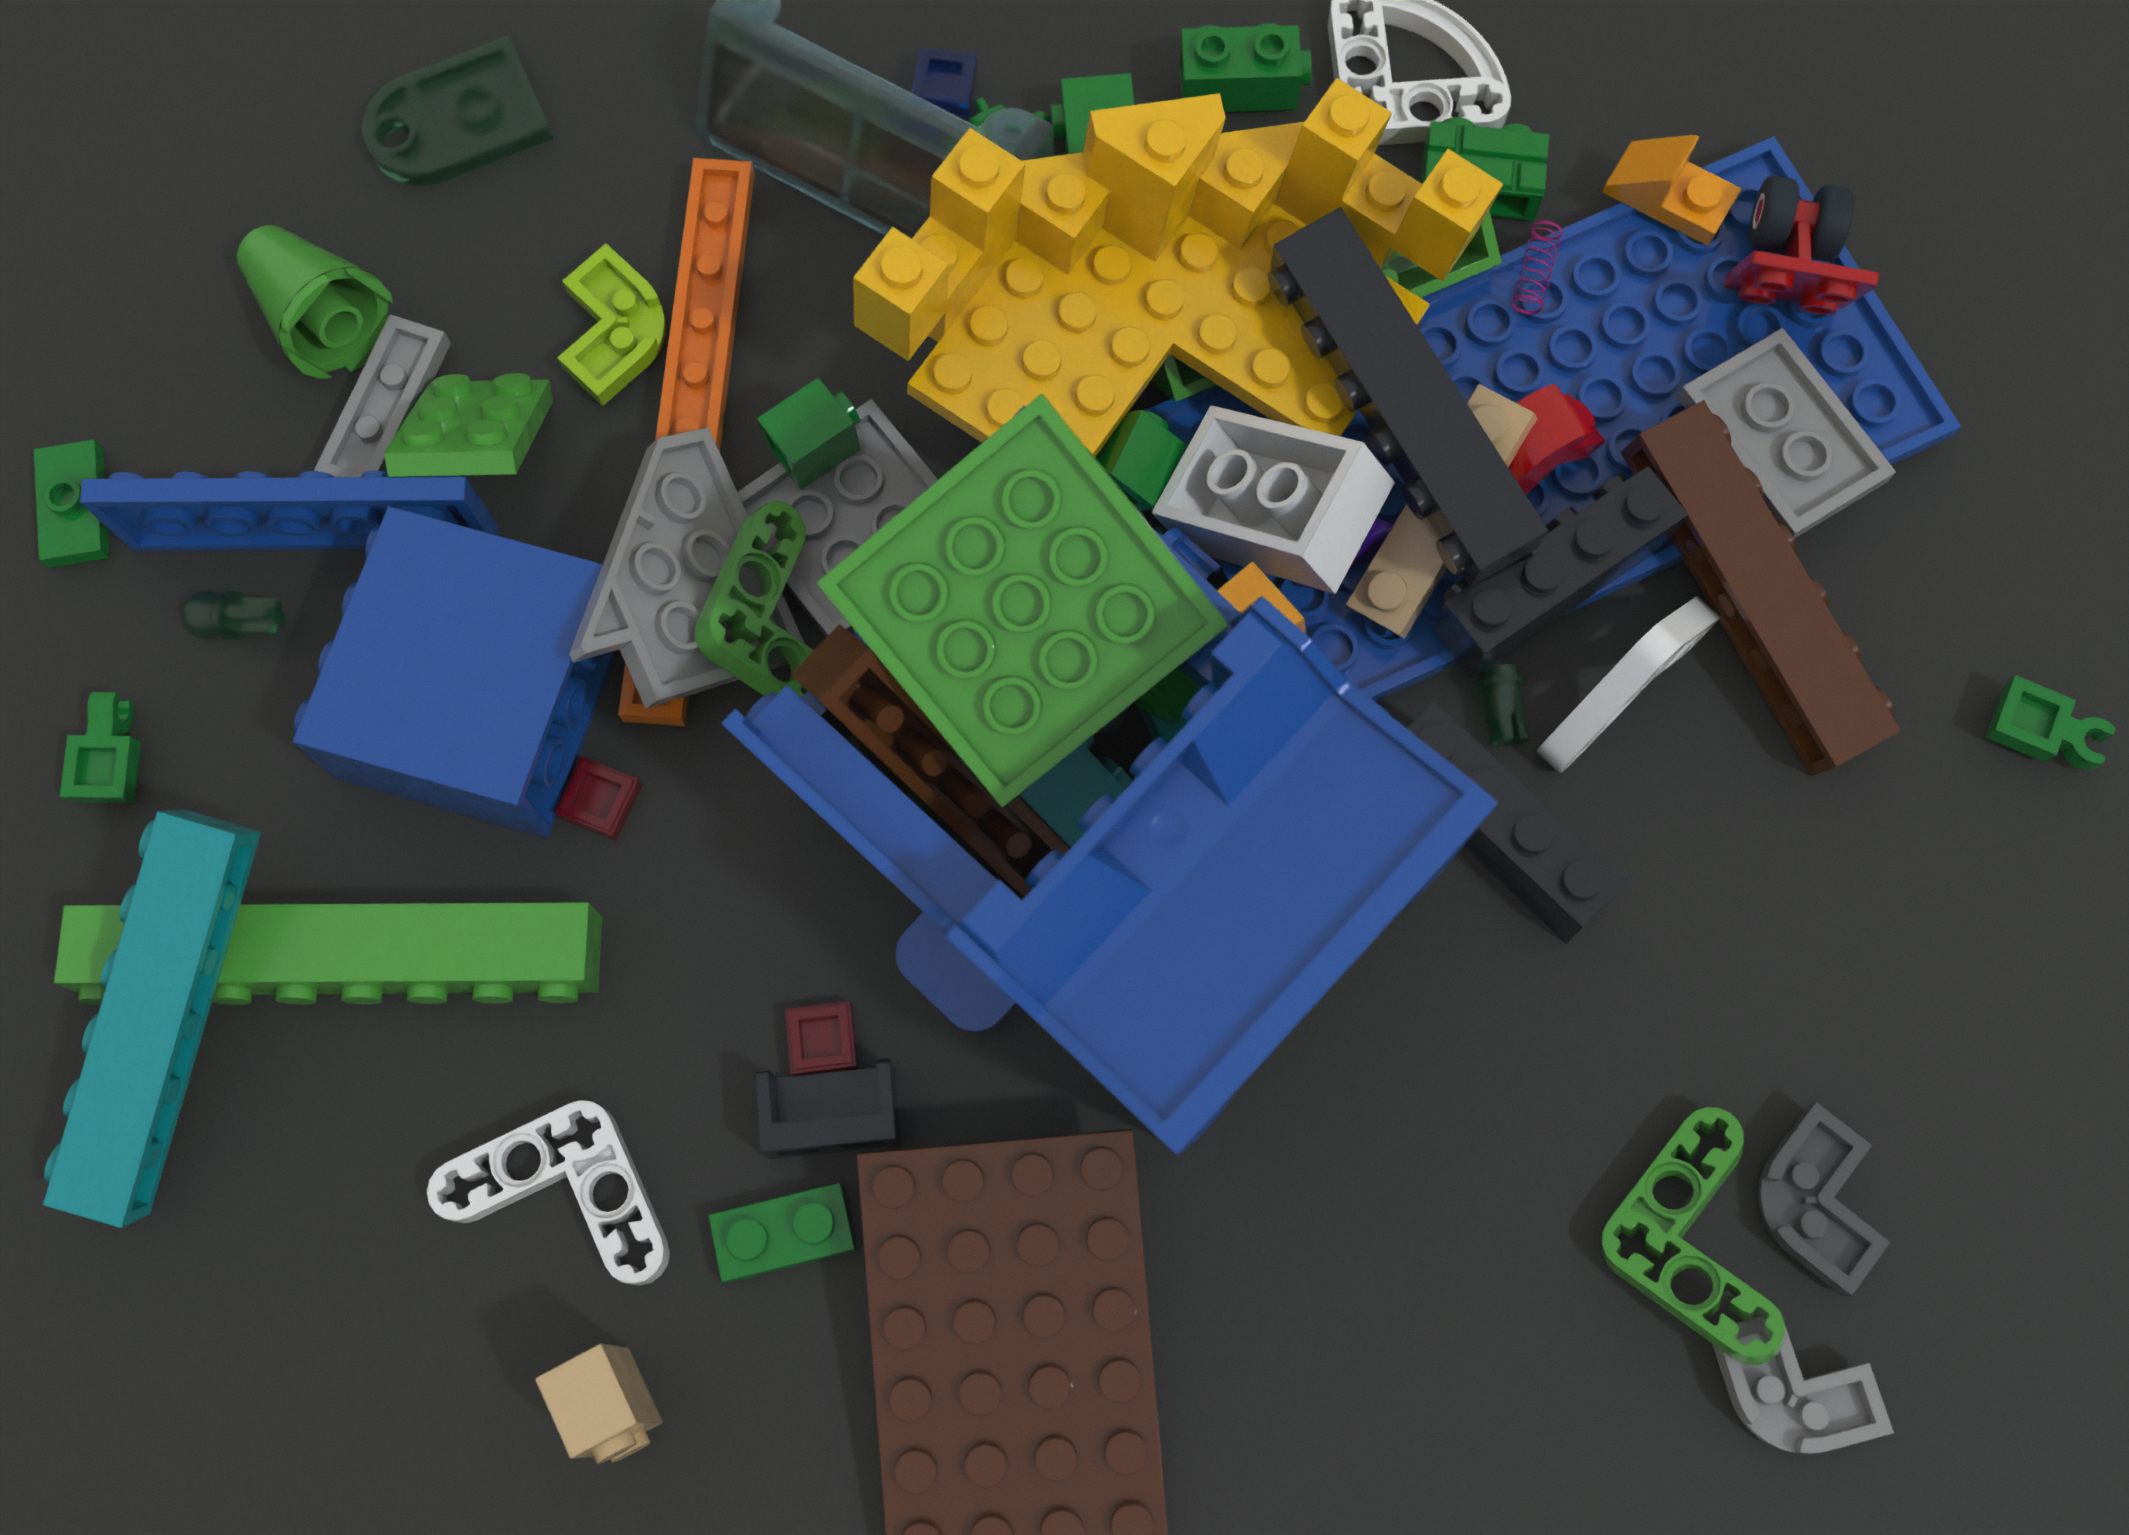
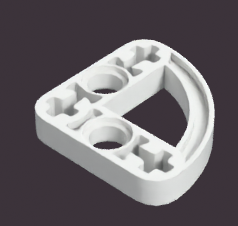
[1328,0,1511,146]

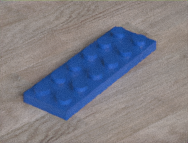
[80,471,498,551]

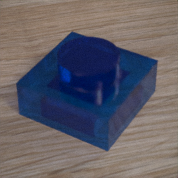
[911,47,978,117]

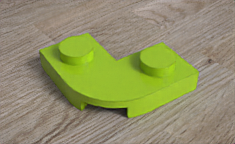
[557,243,666,406]

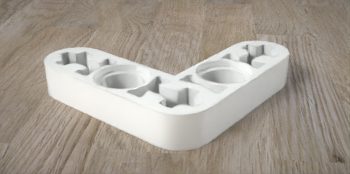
[1536,596,1721,774]
[427,1100,670,1286]

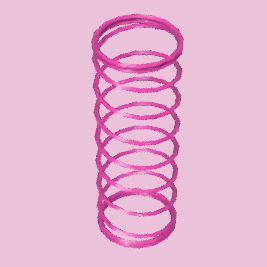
[1511,220,1563,314]

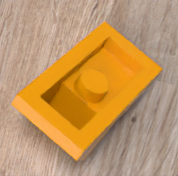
[1602,135,1742,246]

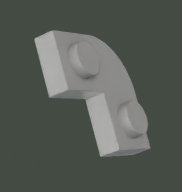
[1712,1312,1894,1453]

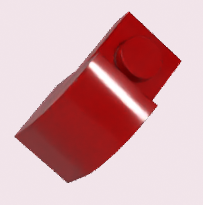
[1508,384,1606,495]

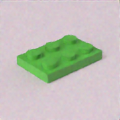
[384,373,553,477]

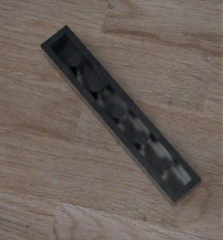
[1268,207,1548,587]

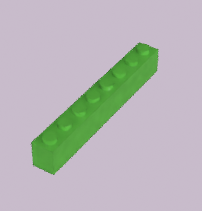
[54,902,603,1006]

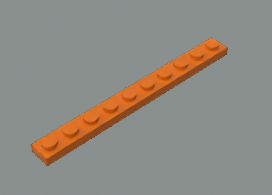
[618,158,755,726]

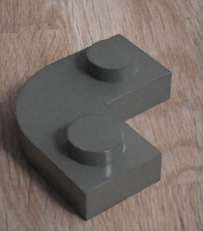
[1758,1102,1891,1297]

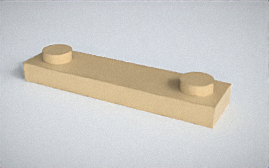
[1346,384,1537,639]

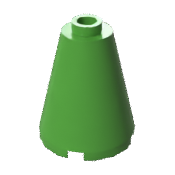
[237,225,393,379]

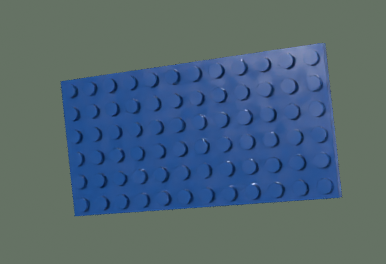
[1146,136,1961,702]

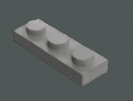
[314,314,451,477]

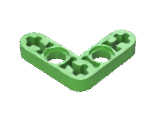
[694,501,814,698]
[1602,1107,1785,1365]

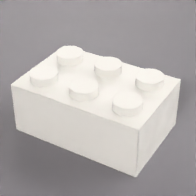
[1152,405,1395,594]

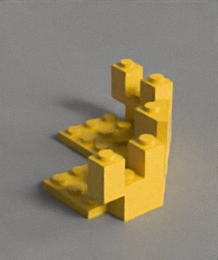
[853,78,1503,457]

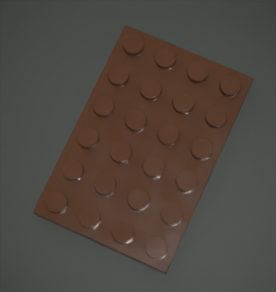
[857,1128,1168,1535]

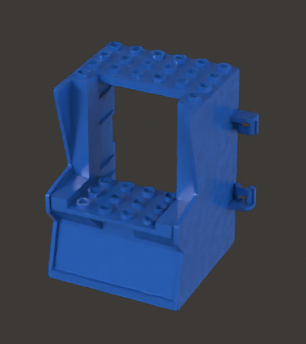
[721,406,1498,1155]

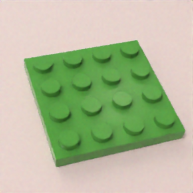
[816,394,1229,808]

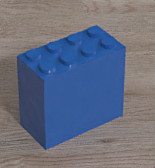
[293,506,617,839]

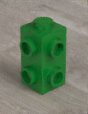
[1179,23,1312,112]

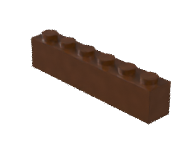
[1620,400,1901,776]
[791,624,1070,899]

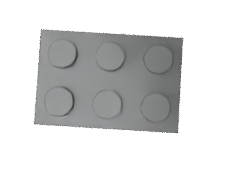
[1677,328,1896,539]

